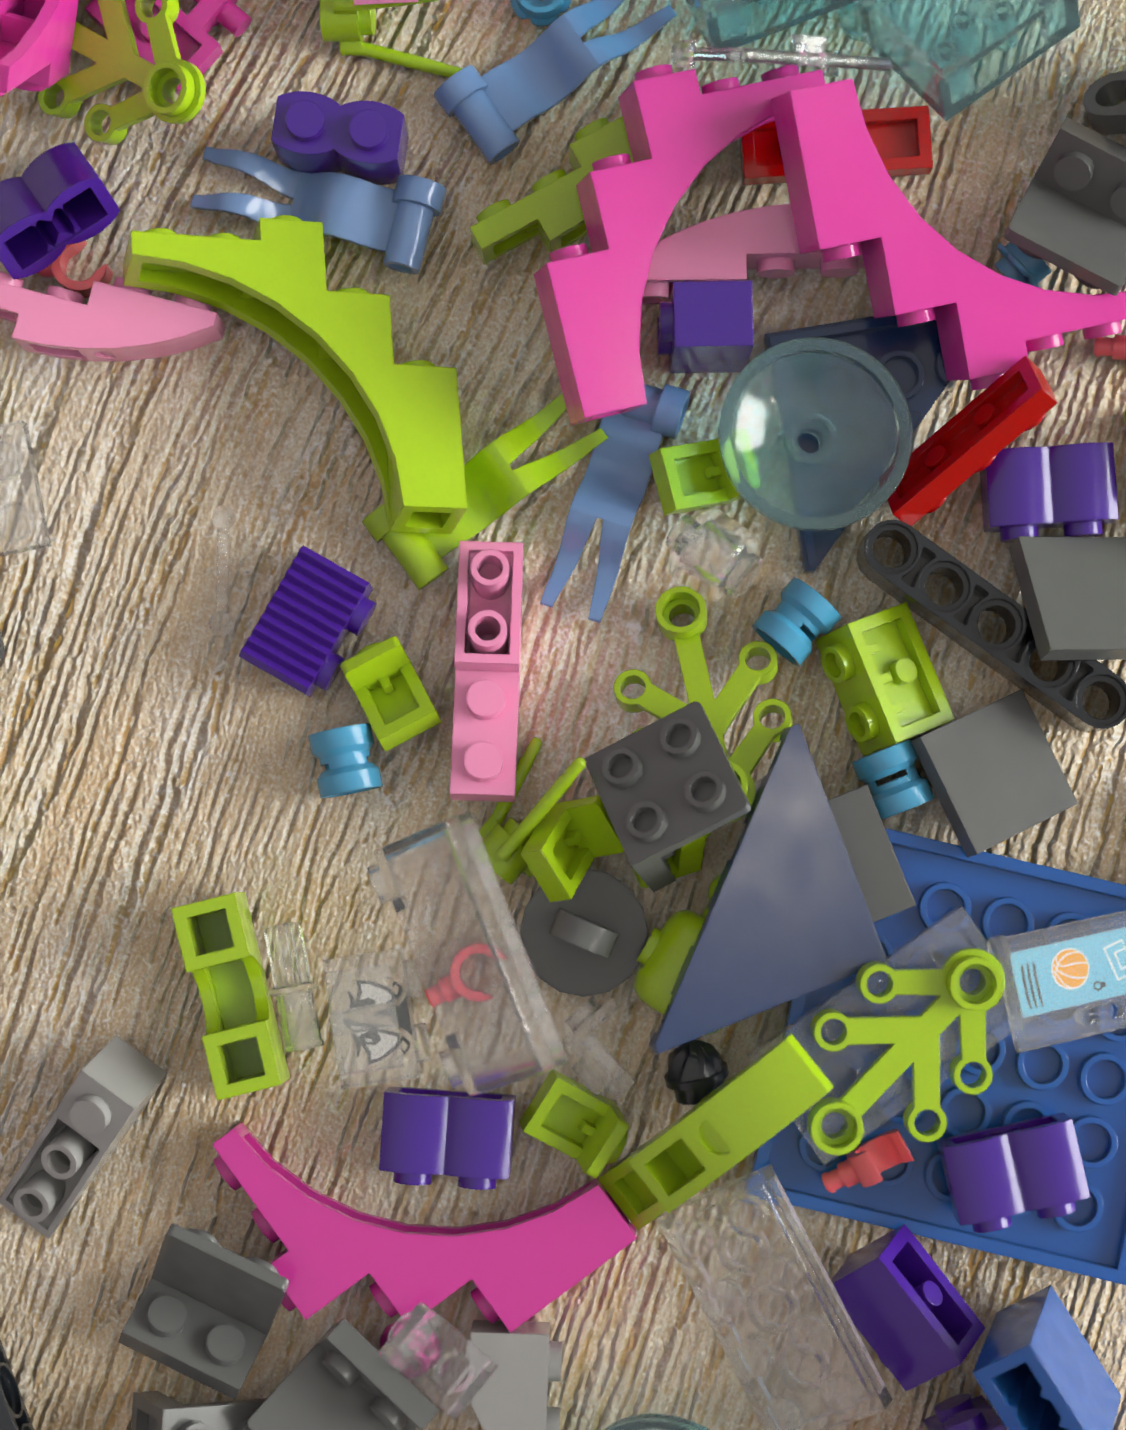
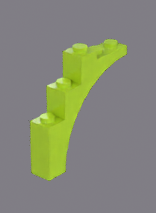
[123,215,467,534]

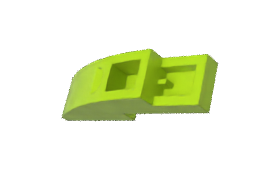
[470,116,634,265]
[598,1034,834,1230]

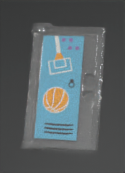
[671,35,892,77]
[987,910,1126,1053]

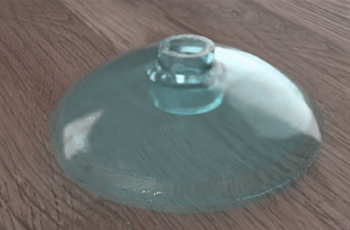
[718,337,913,531]

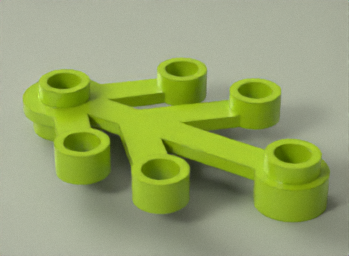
[38,0,206,145]
[613,586,792,824]
[807,948,1005,1155]

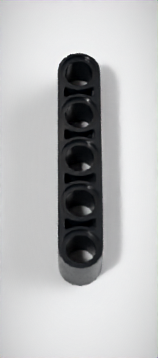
[856,520,1126,732]

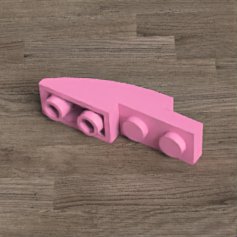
[642,204,865,305]
[0,271,226,362]
[450,541,523,802]

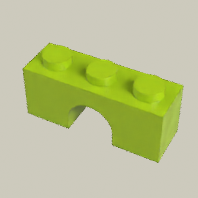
[171,892,290,1101]

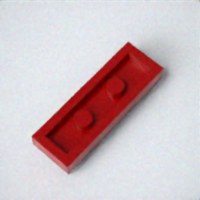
[739,105,933,186]
[879,355,1058,526]

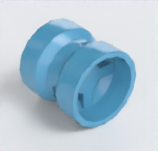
[752,577,842,667]
[308,723,383,799]
[851,739,935,820]

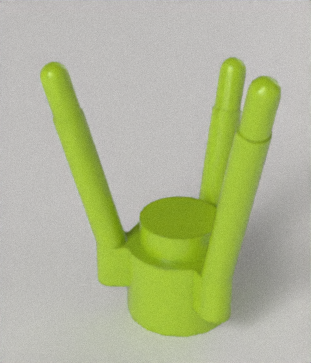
[319,0,462,78]
[473,737,586,884]

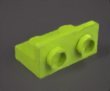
[816,602,955,756]

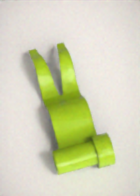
[362,393,608,590]

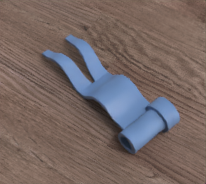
[433,0,677,164]
[190,147,447,274]
[540,384,691,623]

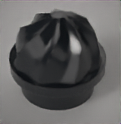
[664,1039,729,1105]

